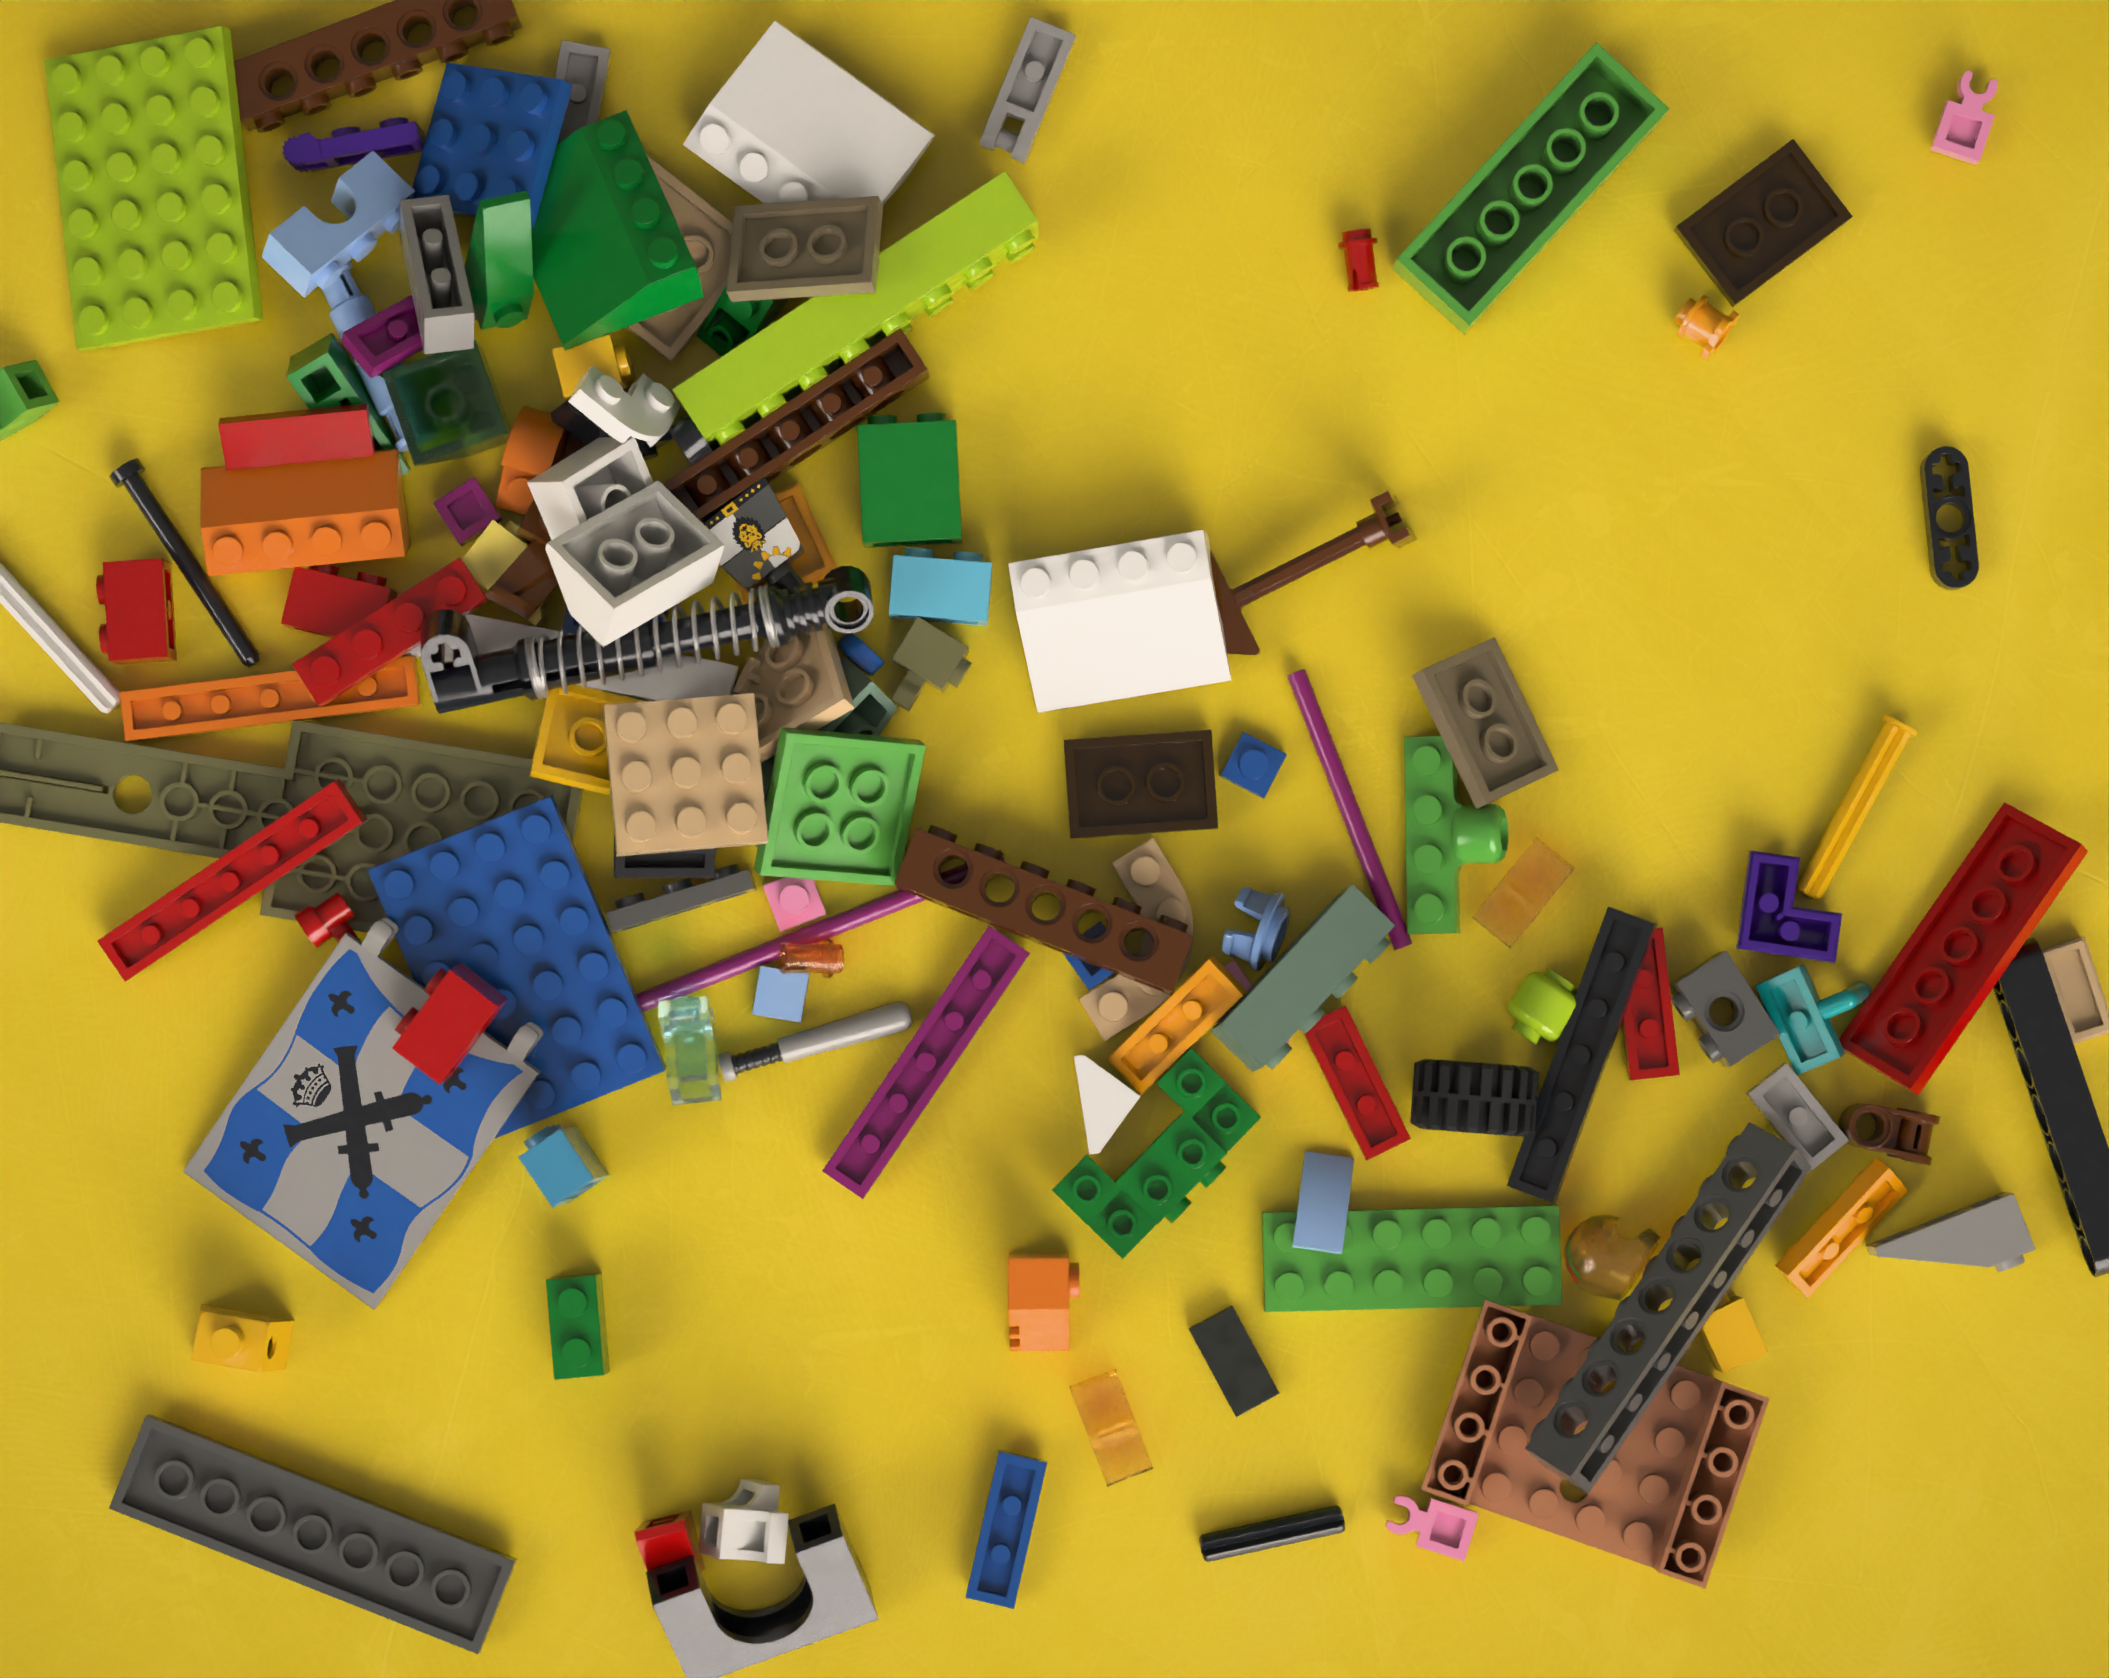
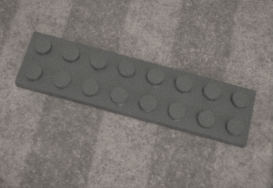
[109,1414,517,1654]

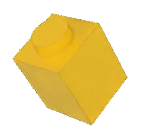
[1699,1292,1768,1373]

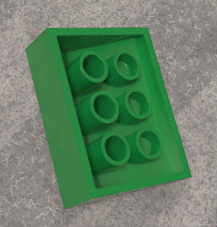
[531,110,704,351]

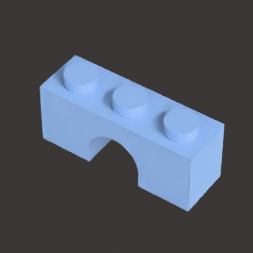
[262,151,415,297]

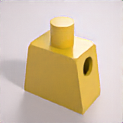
[191,1304,295,1372]

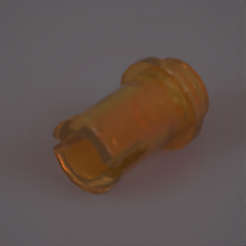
[778,939,844,978]

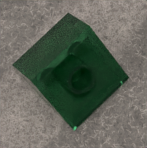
[382,340,511,467]

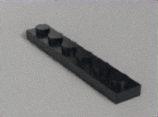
[1507,907,1657,1203]

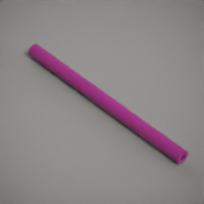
[1287,669,1413,951]

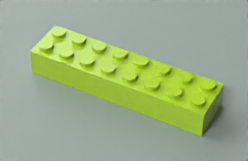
[672,171,1038,451]

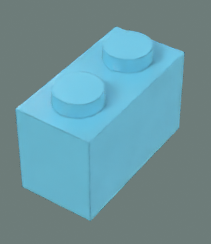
[888,548,993,626]

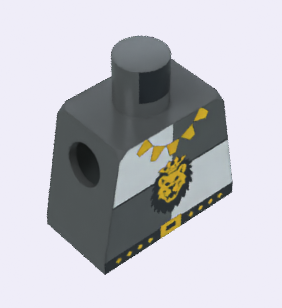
[704,477,806,593]

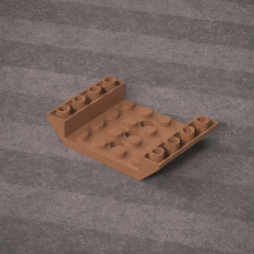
[1420,1299,1769,1588]

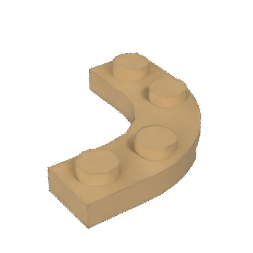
[1079,838,1194,1041]

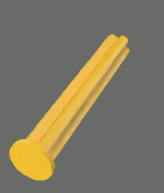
[1797,715,1918,900]

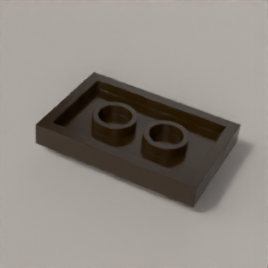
[1674,139,1853,307]
[1064,730,1218,839]

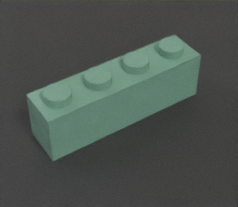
[1210,884,1395,1072]

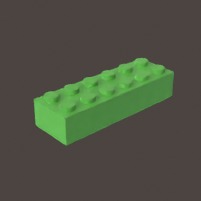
[1392,42,1669,335]

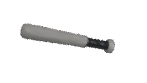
[718,1001,912,1082]

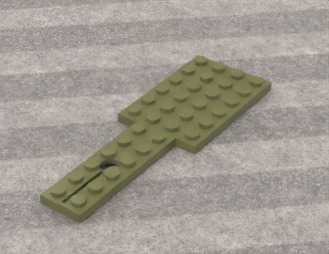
[0,720,583,932]

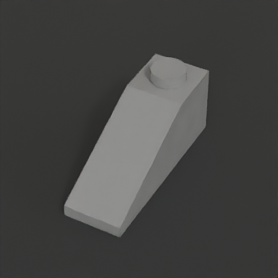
[1866,1192,2035,1272]

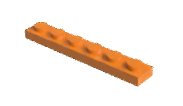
[119,656,421,742]

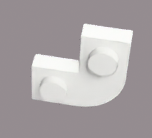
[568,365,681,447]

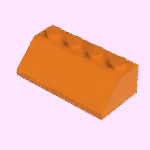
[201,448,411,576]

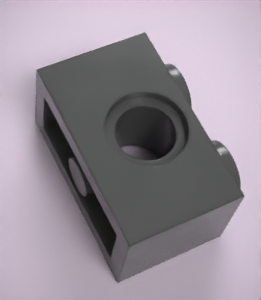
[1670,951,1781,1067]

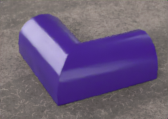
[1736,850,1842,963]

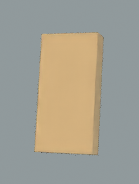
[2042,937,2109,1044]

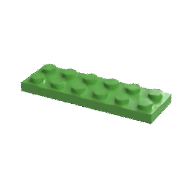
[1262,1205,1562,1312]

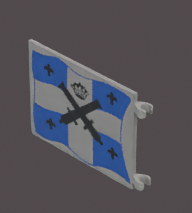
[183,917,544,1310]

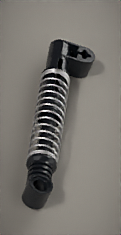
[421,566,874,714]

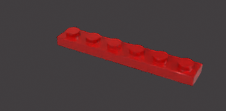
[97,779,367,982]

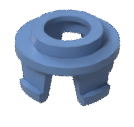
[1221,887,1290,971]

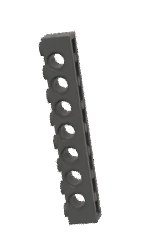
[1525,1122,1811,1494]

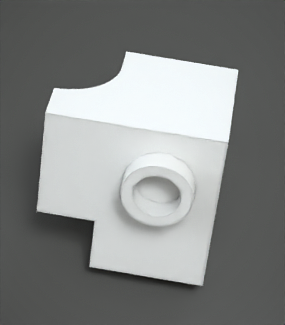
[698,1479,789,1564]

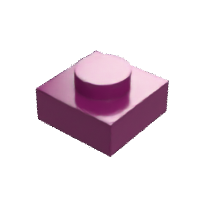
[433,477,503,546]

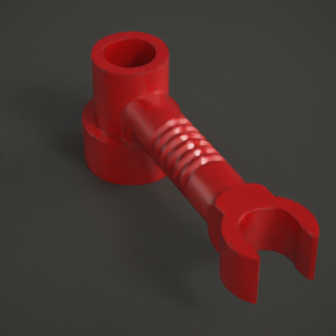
[294,891,360,948]

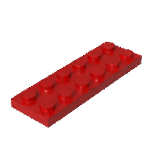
[1839,802,2088,1095]

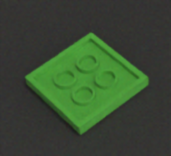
[754,727,926,886]

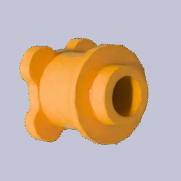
[1674,295,1740,360]

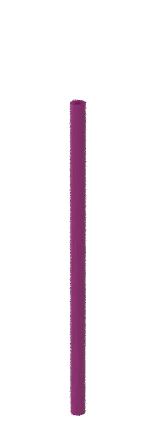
[636,850,1006,1012]

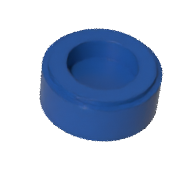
[837,633,884,676]

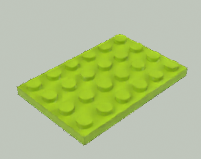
[44,26,263,351]

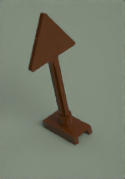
[1210,491,1417,655]

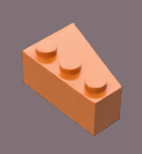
[1008,1252,1079,1351]

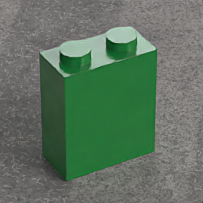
[857,413,962,548]

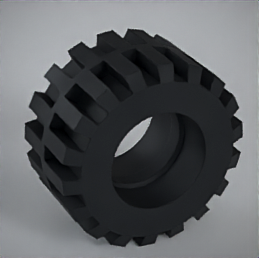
[1410,1059,1539,1137]

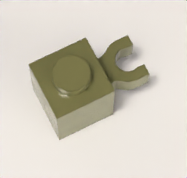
[891,617,972,712]

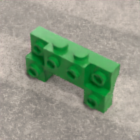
[1052,1048,1261,1259]

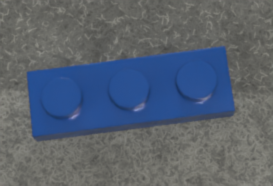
[965,1450,1047,1609]

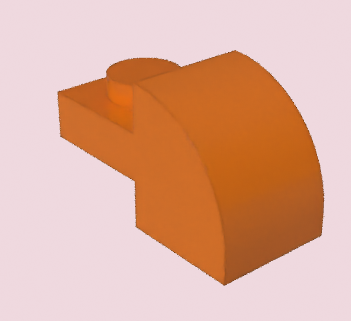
[495,406,568,515]

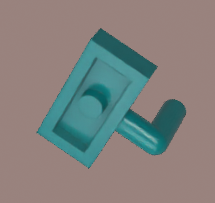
[1755,964,1871,1075]

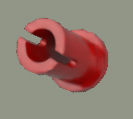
[1338,229,1379,292]

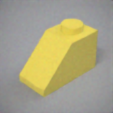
[463,520,547,628]

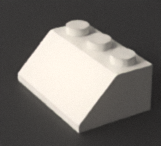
[545,480,725,647]

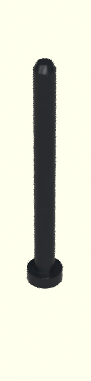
[109,458,260,667]

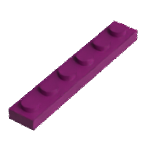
[822,926,1030,1199]

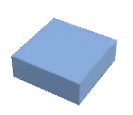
[752,966,810,1023]

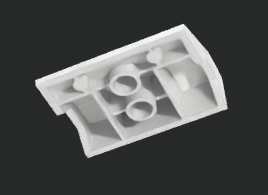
[683,20,935,206]
[1008,530,1232,713]

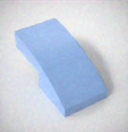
[1292,1151,1354,1254]

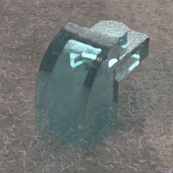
[658,996,722,1105]

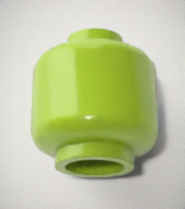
[1507,968,1578,1045]

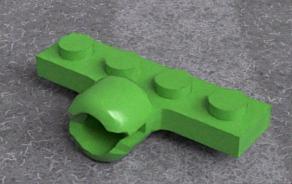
[1404,736,1509,934]

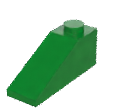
[464,190,534,330]
[286,333,411,476]

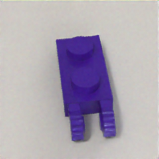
[282,117,425,173]

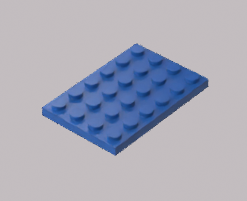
[368,795,667,1139]

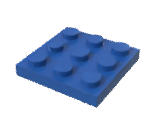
[412,62,573,228]

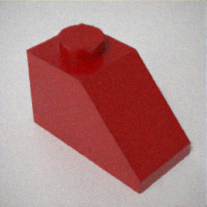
[634,1510,705,1573]

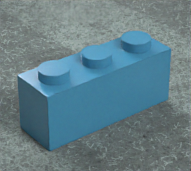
[518,1124,609,1208]

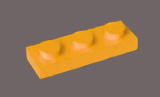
[1107,956,1248,1095]
[1775,1158,1908,1299]

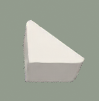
[1074,1055,1140,1155]

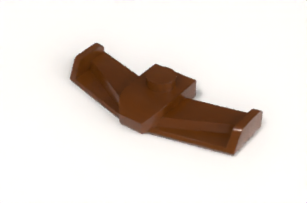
[484,432,587,619]

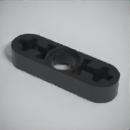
[1920,446,1979,590]

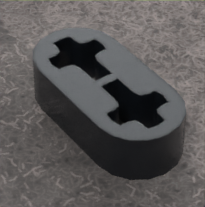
[668,415,713,465]

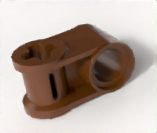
[1838,1104,1940,1165]

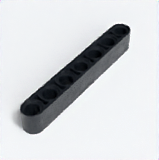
[1993,937,2109,1278]

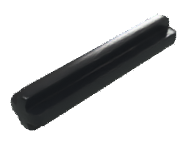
[1199,1505,1345,1562]

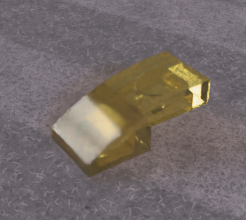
[1472,837,1574,949]
[1069,1369,1154,1487]

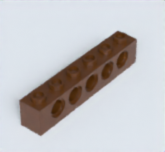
[234,0,523,133]
[663,328,929,524]
[894,825,1194,996]

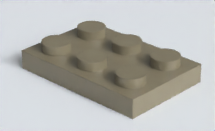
[726,196,883,302]
[1412,637,1559,809]

